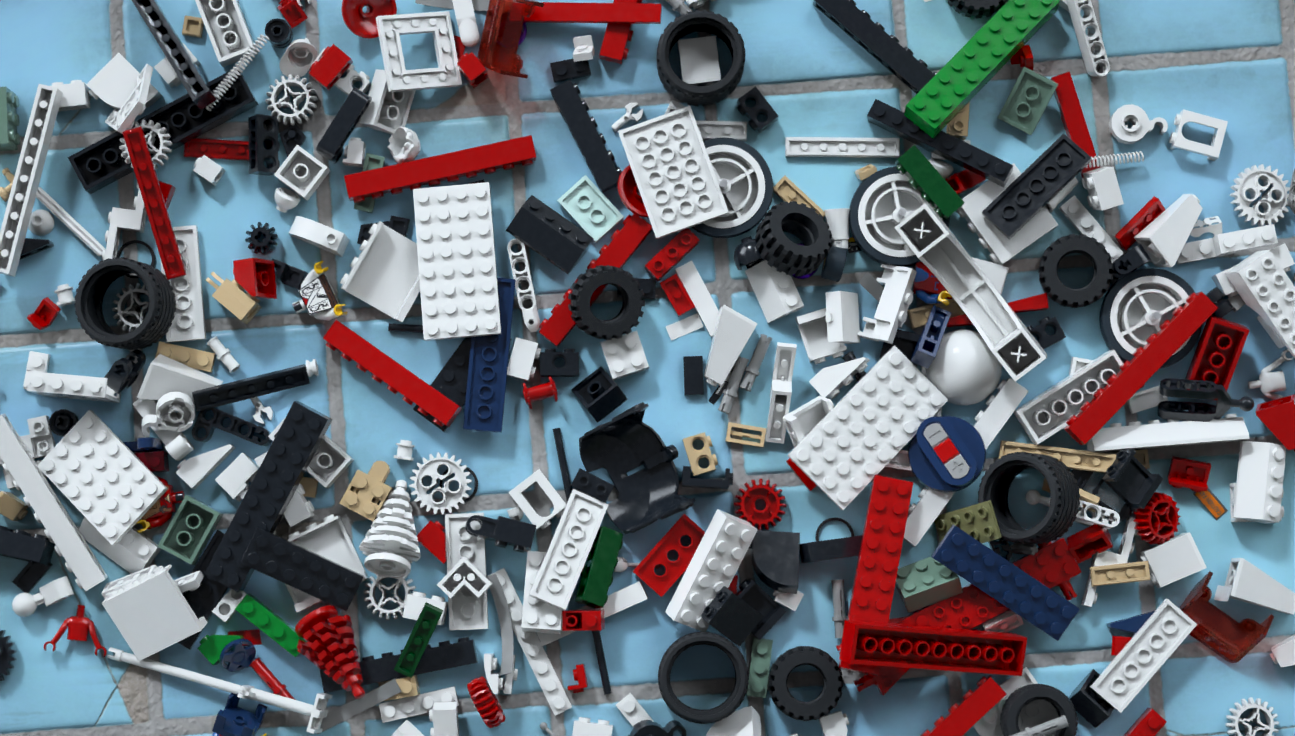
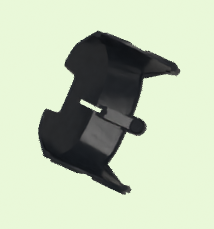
[579,402,695,534]

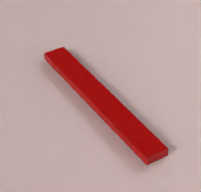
[510,2,662,24]
[123,126,186,280]

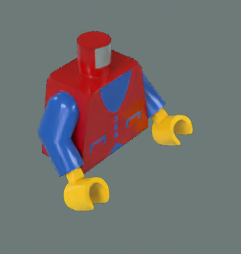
[912,262,951,306]

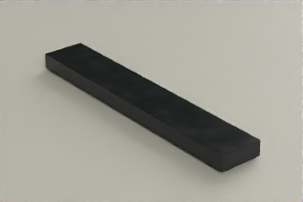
[192,364,310,412]

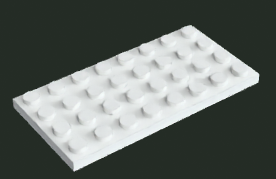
[413,182,501,341]
[787,346,948,510]

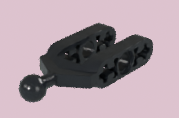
[1157,378,1254,422]

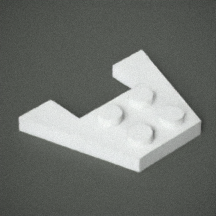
[105,64,153,134]

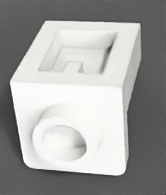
[573,35,595,62]

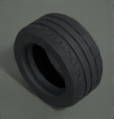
[1000,684,1078,736]

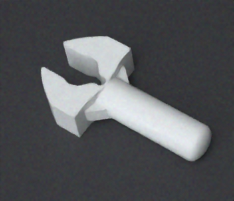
[611,103,643,131]
[250,397,273,424]

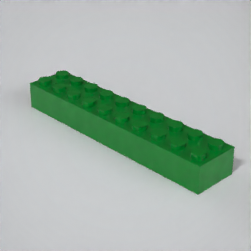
[904,0,1060,138]

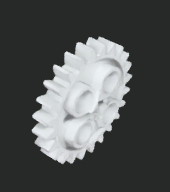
[1230,164,1290,227]
[409,452,472,515]

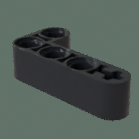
[316,88,372,164]
[192,408,272,446]
[799,535,862,563]

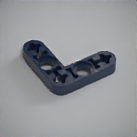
[123,437,163,452]

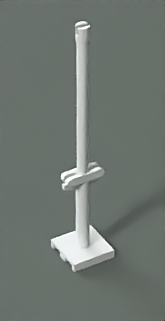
[107,647,333,734]

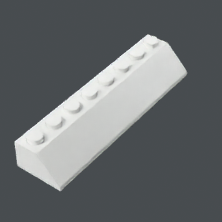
[1087,414,1250,452]

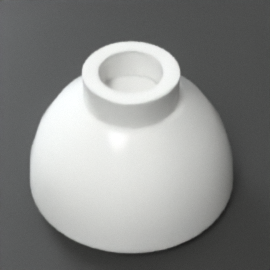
[928,159,954,179]
[274,188,300,213]
[28,209,54,236]

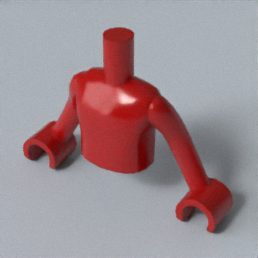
[44,605,107,657]

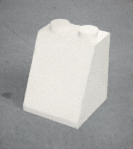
[1140,532,1207,588]

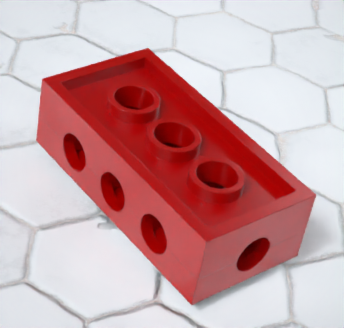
[633,514,705,597]

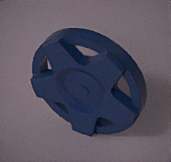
[220,639,256,672]

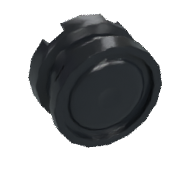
[49,409,79,437]

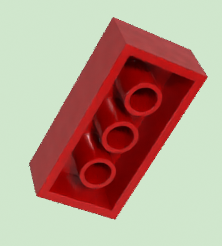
[1185,315,1250,400]

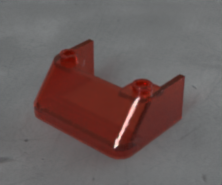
[478,0,544,79]
[1179,571,1274,663]

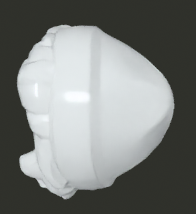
[388,126,421,164]

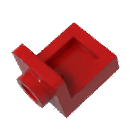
[27,297,61,330]

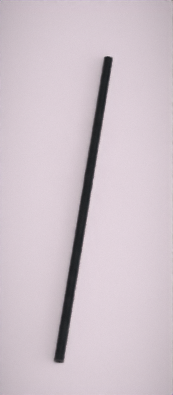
[553,428,612,695]

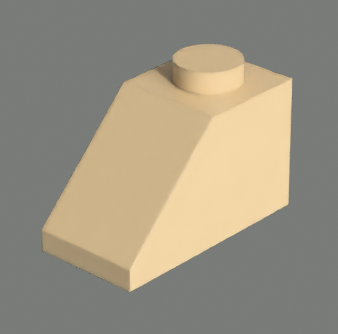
[0,491,28,521]
[378,675,420,701]

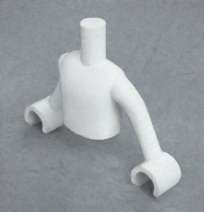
[1248,349,1293,400]

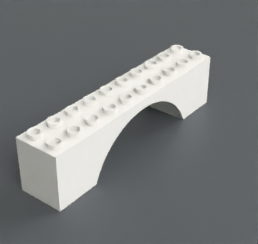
[894,202,1047,382]
[1225,250,1295,359]

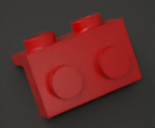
[1167,456,1211,492]

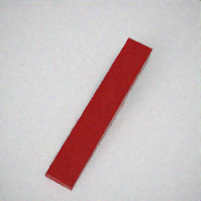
[1050,71,1100,178]
[946,293,1049,327]

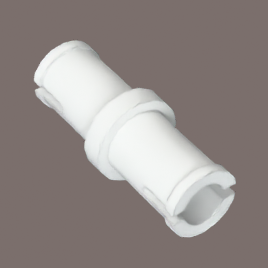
[207,336,241,373]

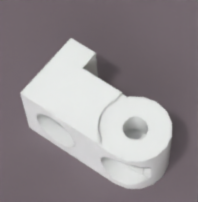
[212,589,247,624]

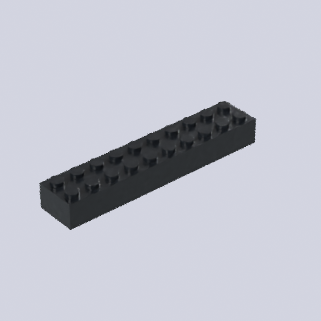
[68,69,259,194]
[204,401,333,592]

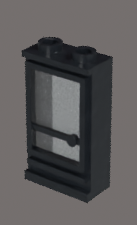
[1071,450,1133,522]

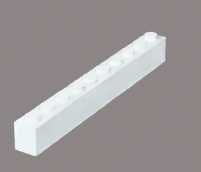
[0,84,63,277]
[903,378,1028,547]
[0,413,108,592]

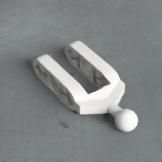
[1026,490,1120,530]

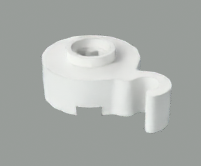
[1109,104,1168,144]
[142,392,195,438]

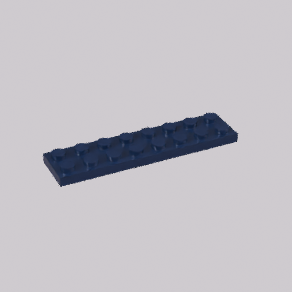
[463,278,516,433]
[931,524,1080,641]

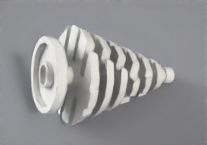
[359,480,421,577]

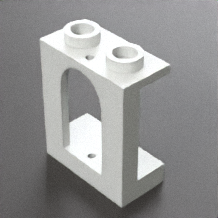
[1169,109,1228,161]
[508,469,566,530]

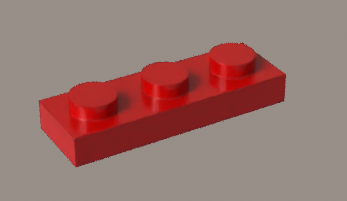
[1114,196,1165,250]

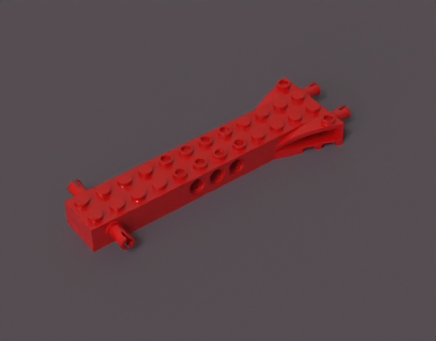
[836,538,1082,696]

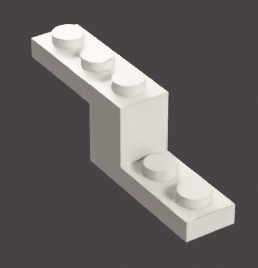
[102,182,147,261]
[1177,224,1278,265]
[765,342,797,444]
[1081,517,1138,607]
[101,564,204,599]

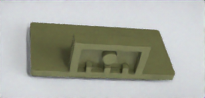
[934,500,1002,543]

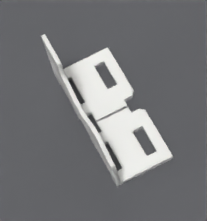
[1190,216,1222,237]

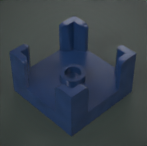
[212,693,267,736]

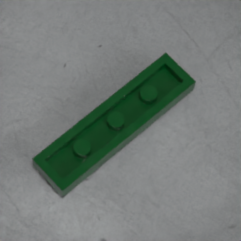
[394,602,443,678]

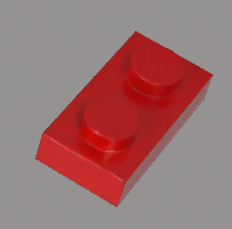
[660,274,695,317]

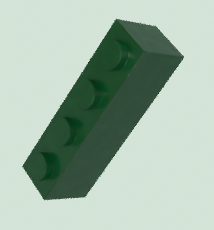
[895,145,965,220]
[575,526,623,609]

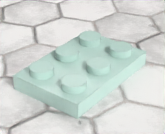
[557,175,624,243]

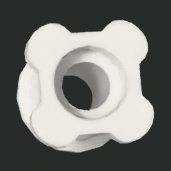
[54,284,75,307]
[394,440,415,461]

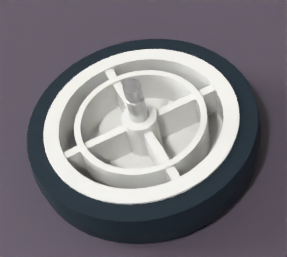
[692,137,773,238]
[849,166,950,267]
[1099,268,1202,369]

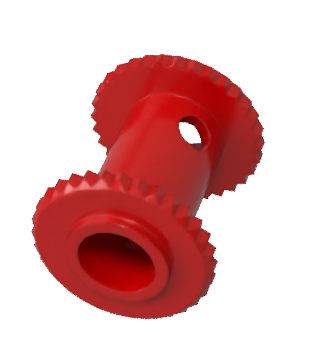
[522,376,558,409]

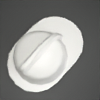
[279,38,317,78]

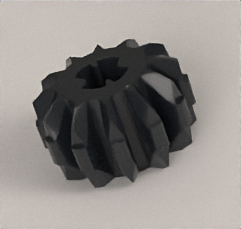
[245,222,278,255]

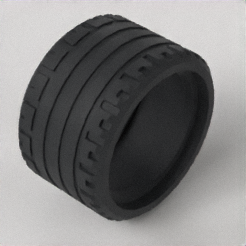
[657,10,746,106]
[74,257,176,350]
[978,452,1080,544]
[658,632,749,724]

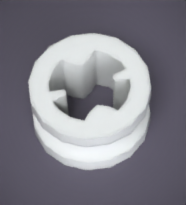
[306,359,319,377]

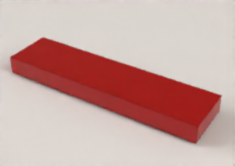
[184,138,249,161]

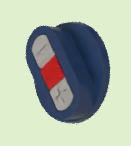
[908,416,986,492]

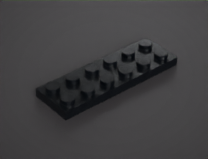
[982,133,1092,239]
[413,337,512,432]
[240,527,364,612]
[178,530,229,650]

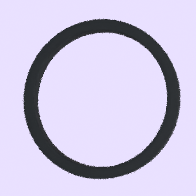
[117,240,155,278]
[439,465,478,504]
[815,518,854,542]

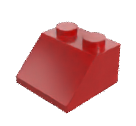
[233,258,277,299]

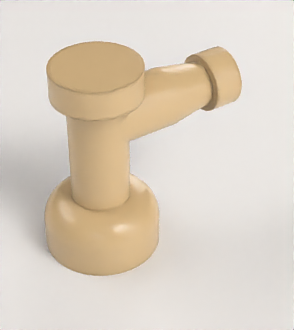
[0,168,14,202]

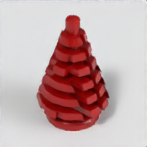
[295,605,365,699]

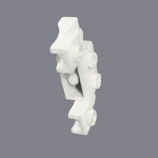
[857,264,917,344]
[0,415,56,466]

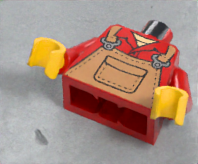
[135,475,185,533]

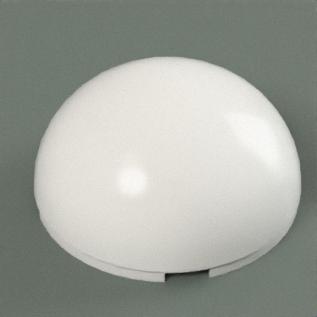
[925,329,1002,405]

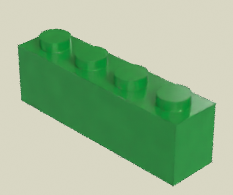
[235,594,308,657]

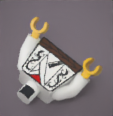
[292,261,348,321]

